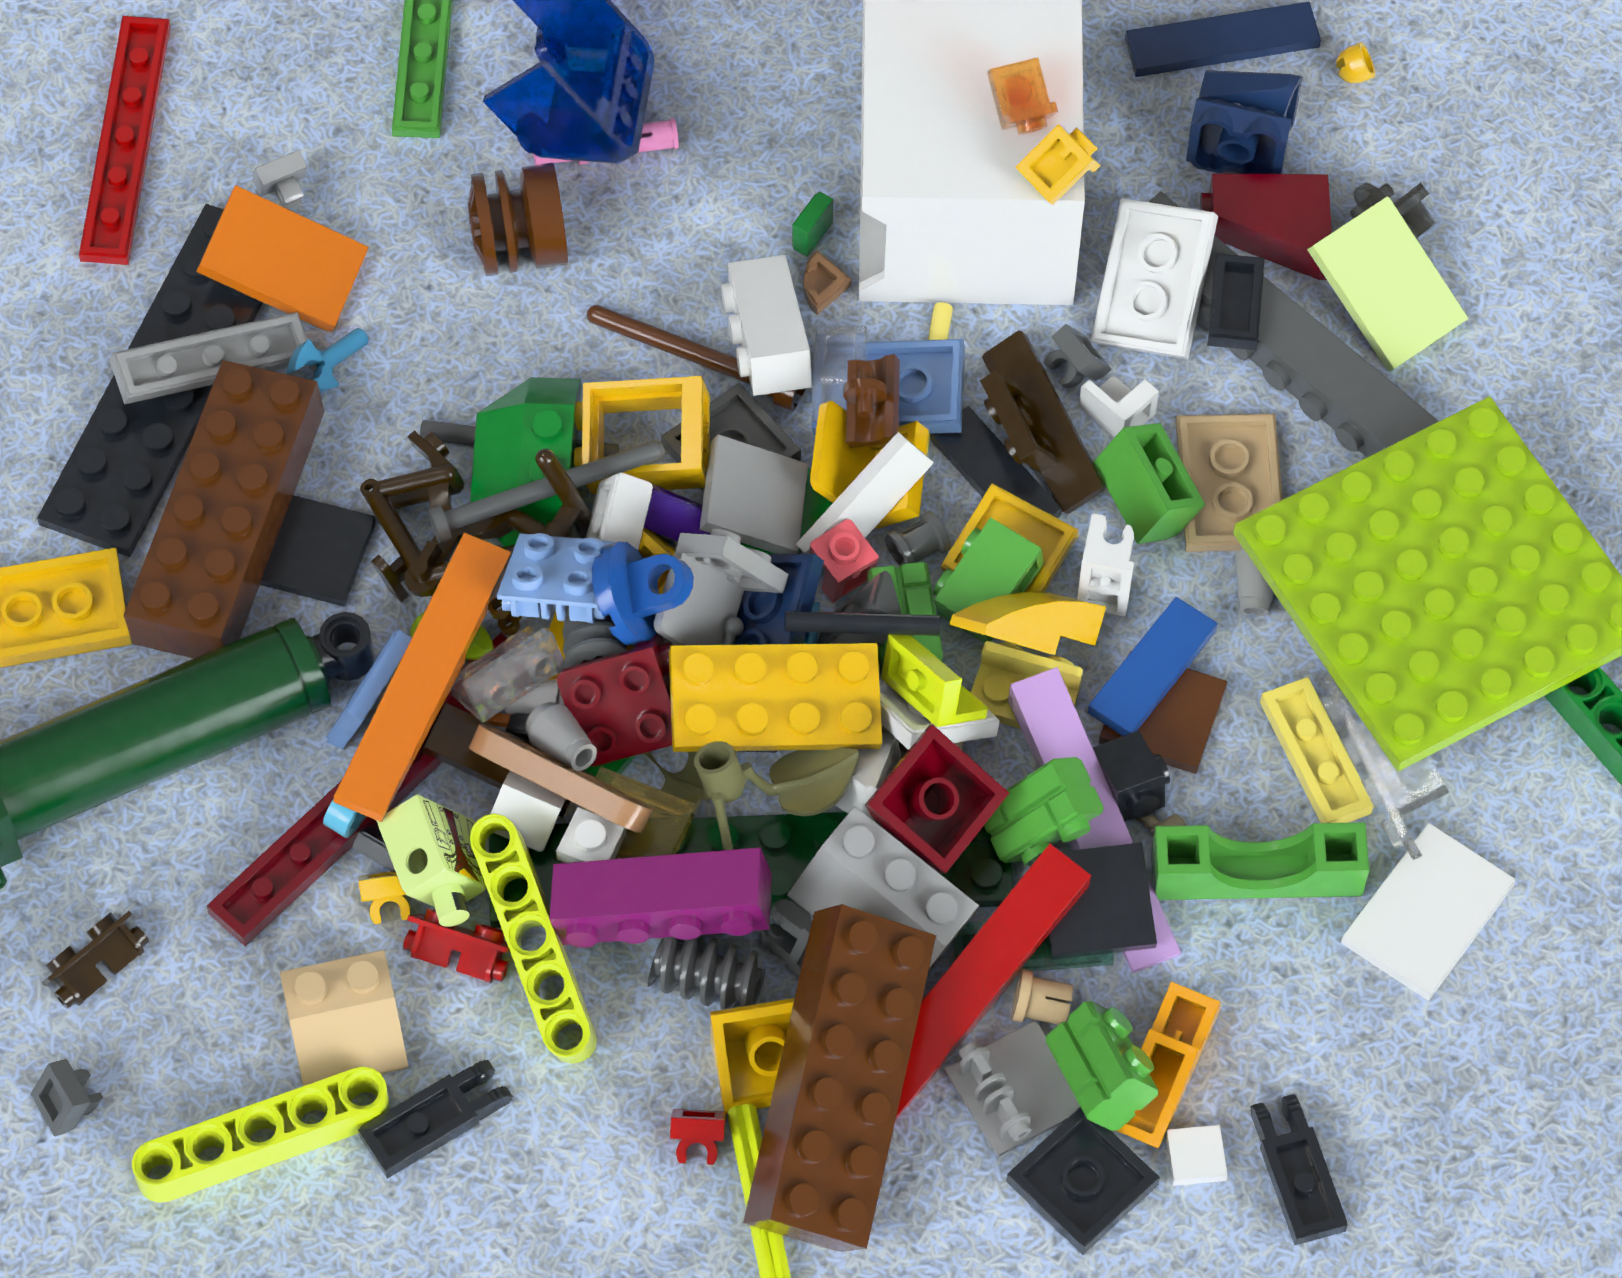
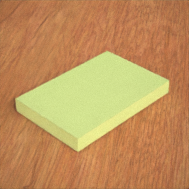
[1307,196,1469,372]

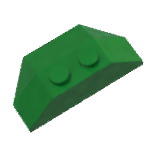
[470,377,581,547]

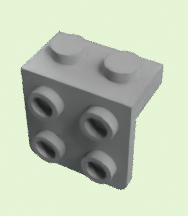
[654,529,789,646]

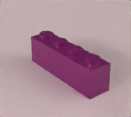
[549,848,772,948]

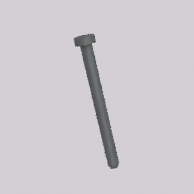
[428,440,665,543]

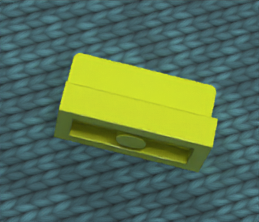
[881,635,988,727]

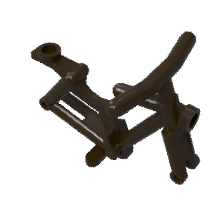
[360,430,591,636]

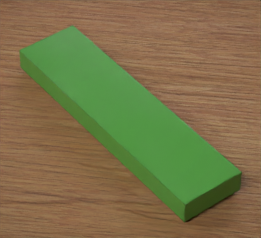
[392,0,453,138]

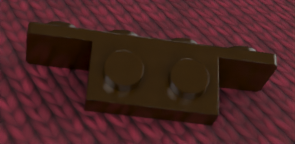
[980,330,1105,514]

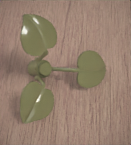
[643,741,860,850]

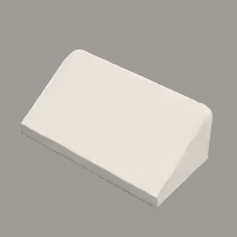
[586,472,653,550]

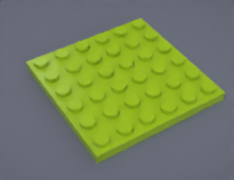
[1233,396,1622,772]

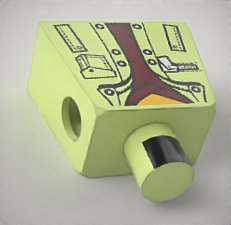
[377,794,487,927]

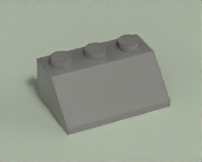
[787,806,979,972]

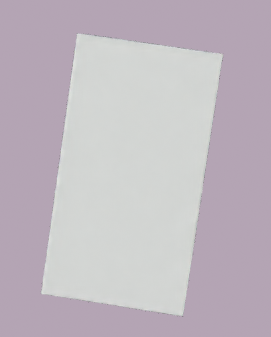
[859,0,1085,305]

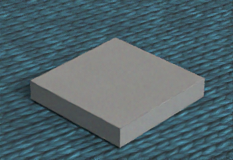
[700,434,808,554]

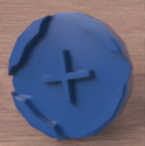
[592,541,694,645]

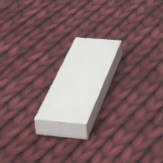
[796,432,933,554]

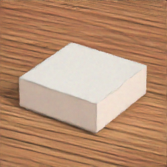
[1166,1125,1228,1186]

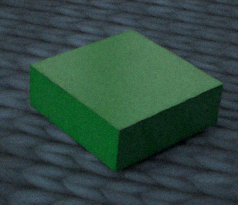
[792,191,834,257]

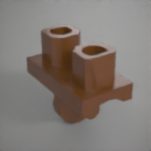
[843,354,900,449]

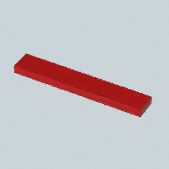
[79,16,171,265]

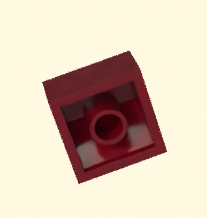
[865,724,1009,874]

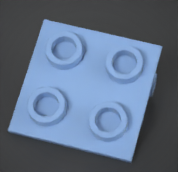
[497,533,615,624]

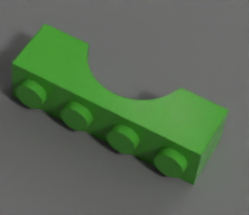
[1151,822,1369,900]

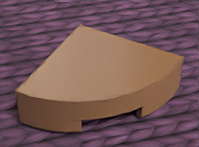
[803,250,852,315]

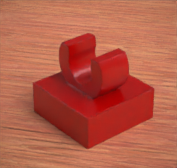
[670,1109,727,1165]

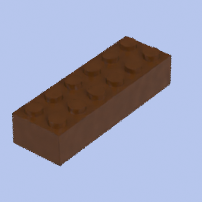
[123,360,324,658]
[743,904,936,1252]

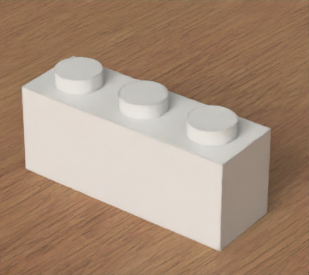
[721,255,812,396]

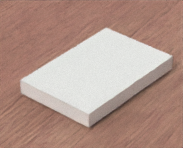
[1091,198,1218,359]
[1341,823,1516,1001]

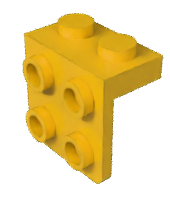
[810,401,929,529]

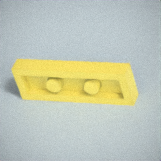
[1260,677,1374,823]

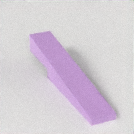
[1008,667,1181,974]

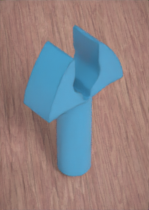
[286,328,369,393]

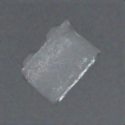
[450,626,564,723]

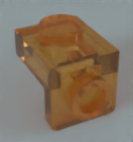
[987,57,1058,135]

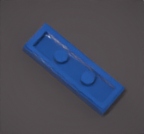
[1087,597,1218,736]

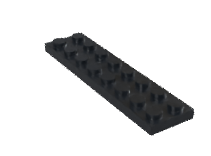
[37,204,263,557]

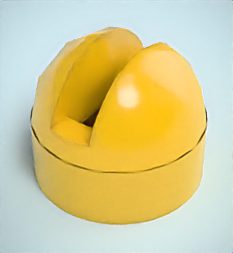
[1336,42,1375,84]

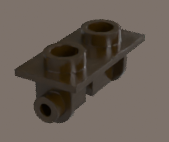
[41,911,149,1009]

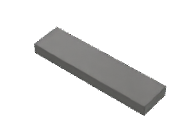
[109,312,307,404]

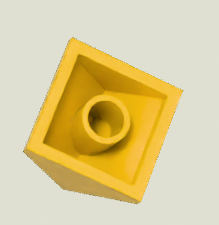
[710,998,794,1114]

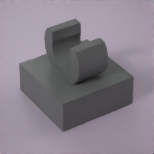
[1044,324,1112,388]
[31,1059,103,1137]

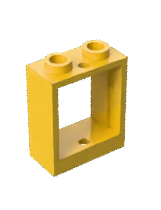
[574,376,710,495]

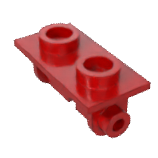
[403,907,510,984]

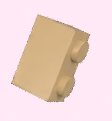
[280,950,409,1086]

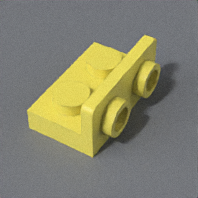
[971,641,1083,729]

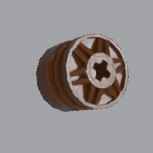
[467,163,568,276]

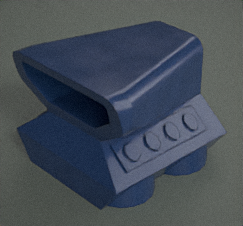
[1186,70,1303,174]

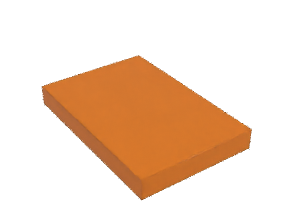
[196,185,369,332]

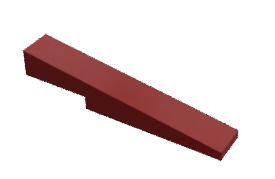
[895,843,1092,1121]

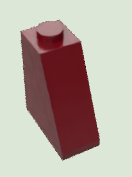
[1200,174,1332,280]

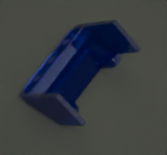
[483,0,655,164]

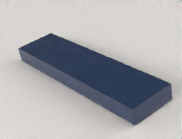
[1125,1,1321,77]

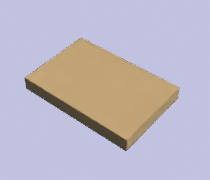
[1175,414,1283,552]

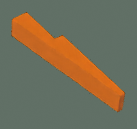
[333,533,511,822]

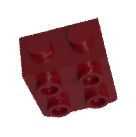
[557,633,673,766]

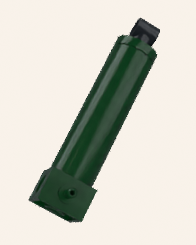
[0,612,374,889]

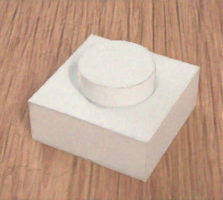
[556,807,626,863]

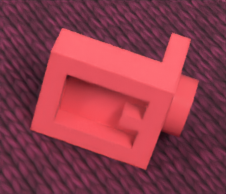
[810,519,879,603]

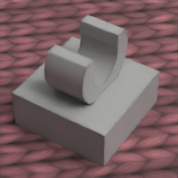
[253,150,307,209]

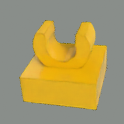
[358,871,410,925]

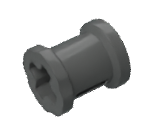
[885,511,951,566]

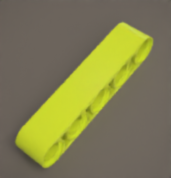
[470,814,597,1064]
[132,1067,390,1203]

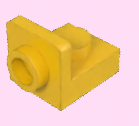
[1015,124,1101,205]

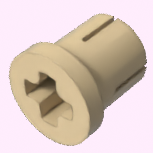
[1011,969,1073,1025]

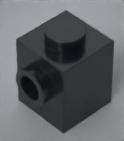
[1092,731,1170,822]

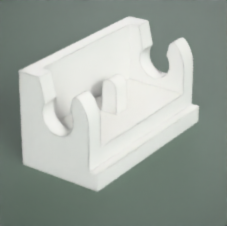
[1077,513,1134,617]

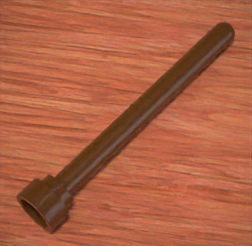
[587,305,806,411]

